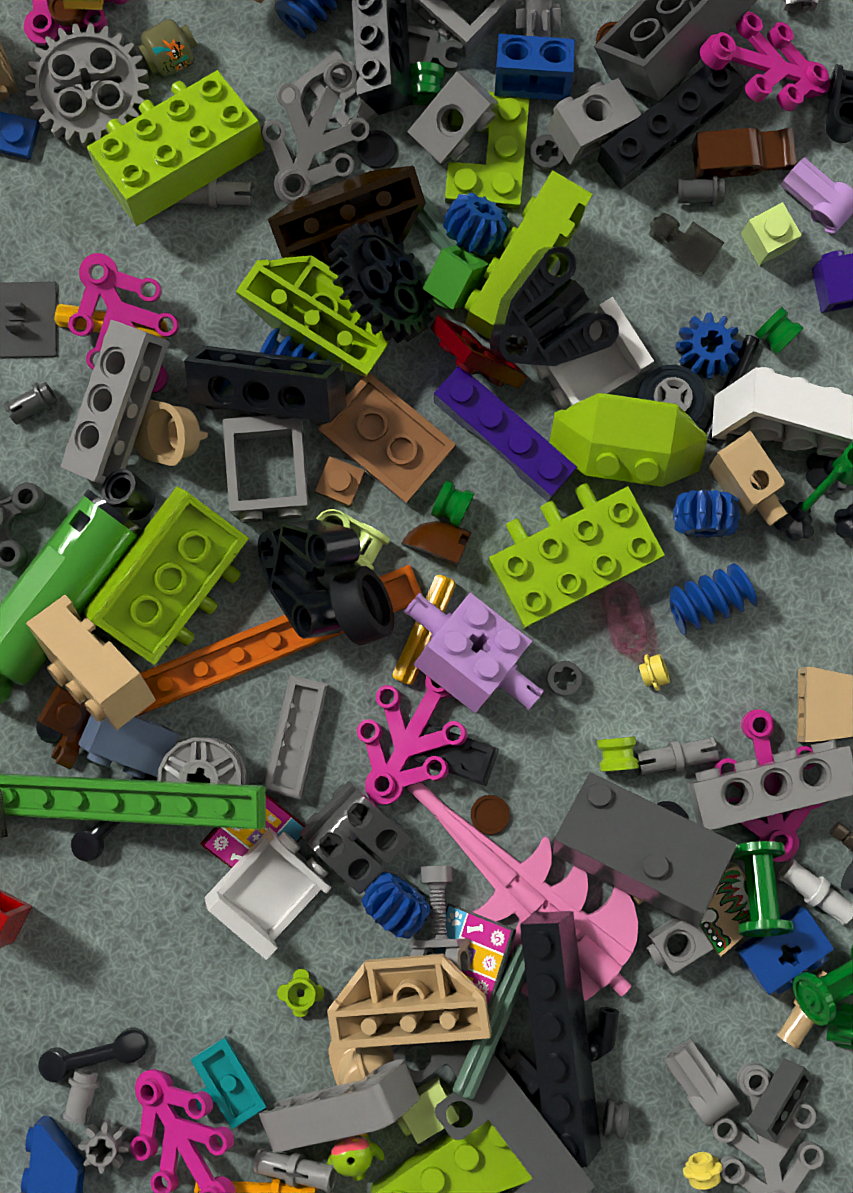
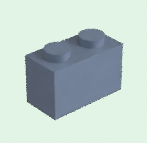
[78,715,179,780]

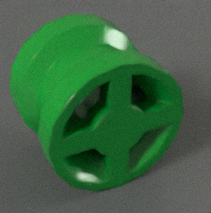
[410,62,445,105]
[755,307,804,355]
[431,480,475,528]

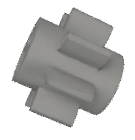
[515,0,561,37]
[78,1118,131,1174]

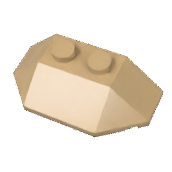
[327,954,492,1049]

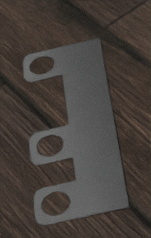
[394,1040,596,1193]

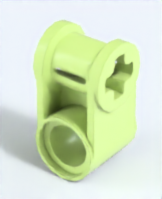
[317,509,391,570]

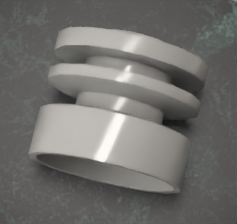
[157,737,249,785]

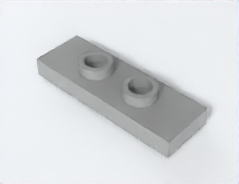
[263,675,329,799]

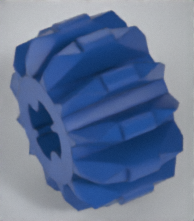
[443,193,511,256]
[675,312,742,380]
[673,489,740,538]
[361,872,431,939]

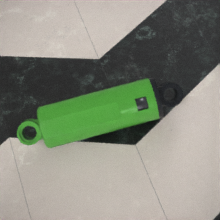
[0,469,156,705]

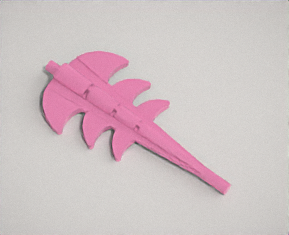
[407,782,638,1001]

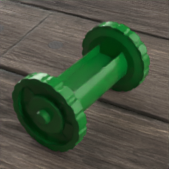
[732,841,794,937]
[793,946,853,1026]

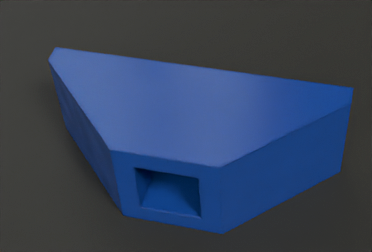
[21,1116,85,1193]

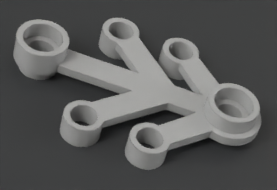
[261,60,370,204]
[711,1062,824,1193]

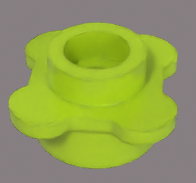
[277,969,325,1017]

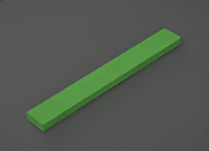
[0,774,266,830]

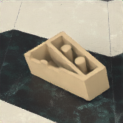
[26,595,156,730]

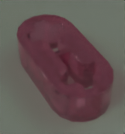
[602,582,647,655]

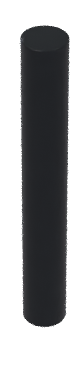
[704,335,760,444]

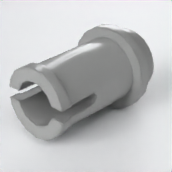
[63,1068,100,1124]

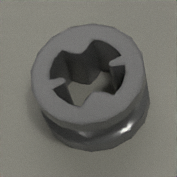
[530,135,564,173]
[547,661,583,696]
[602,1098,629,1139]

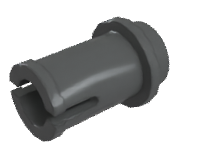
[677,175,725,206]
[4,382,57,425]

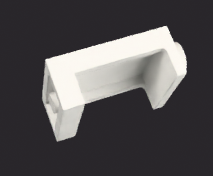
[532,297,654,410]
[204,828,332,960]

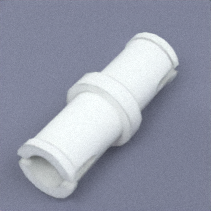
[778,858,853,925]

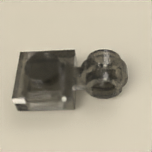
[649,213,725,277]

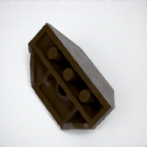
[268,165,426,267]

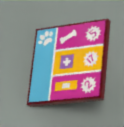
[200,784,305,868]

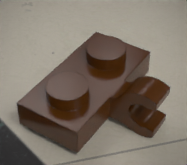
[37,685,91,770]

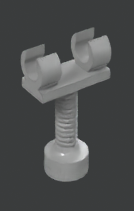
[410,866,471,971]

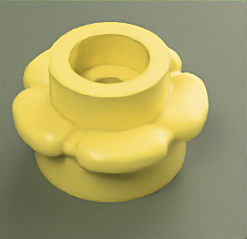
[639,654,671,691]
[683,1152,723,1190]

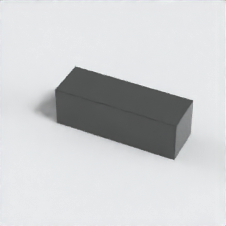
[747,1058,814,1144]

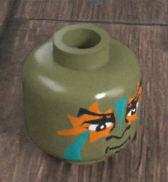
[138,19,197,78]

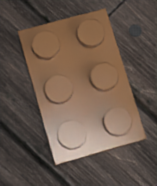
[318,373,456,505]

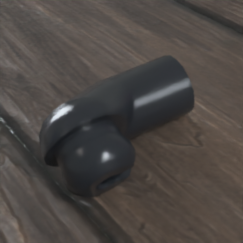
[588,1007,619,1062]

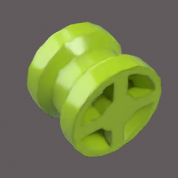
[597,736,639,772]

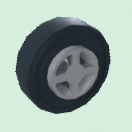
[636,364,706,423]

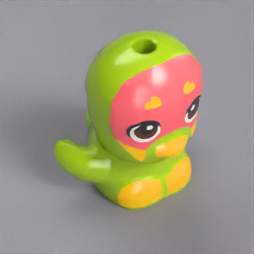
[327,1133,385,1181]

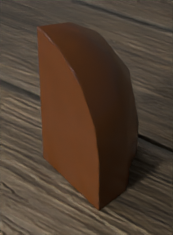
[401,521,472,567]

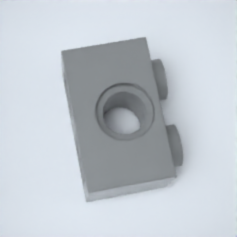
[407,70,499,164]
[546,78,642,165]

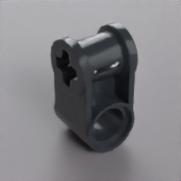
[825,64,853,143]

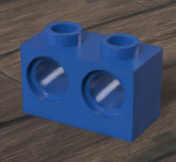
[494,34,575,100]

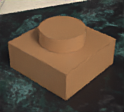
[315,456,365,507]

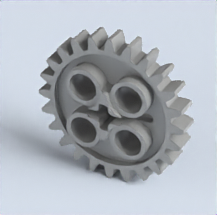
[25,23,151,149]

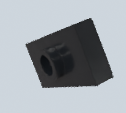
[412,724,499,786]

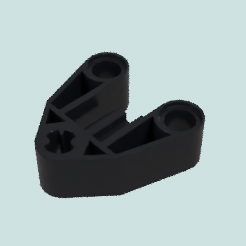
[490,246,619,366]
[257,519,361,639]

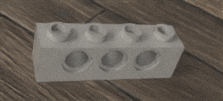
[60,319,170,484]
[687,740,853,830]

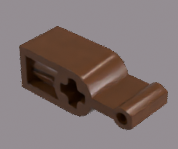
[692,128,797,179]

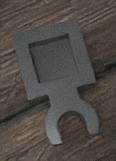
[408,24,464,74]

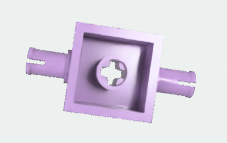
[404,593,544,713]

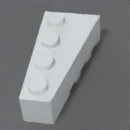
[712,367,853,458]

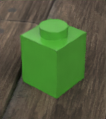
[423,245,490,310]

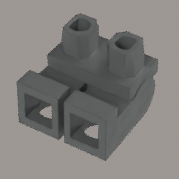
[300,781,413,894]

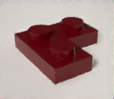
[430,315,528,389]

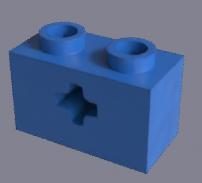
[734,905,834,995]

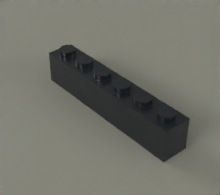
[520,911,601,1167]

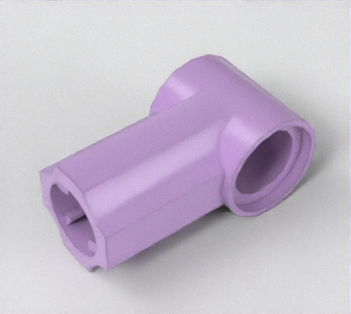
[781,157,853,234]

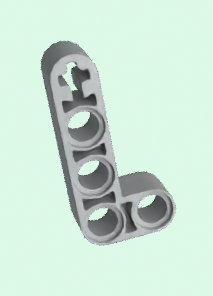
[258,1059,420,1152]

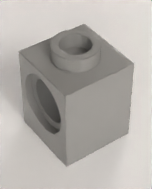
[646,917,714,974]

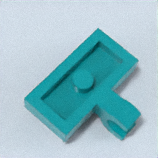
[191,1036,267,1129]

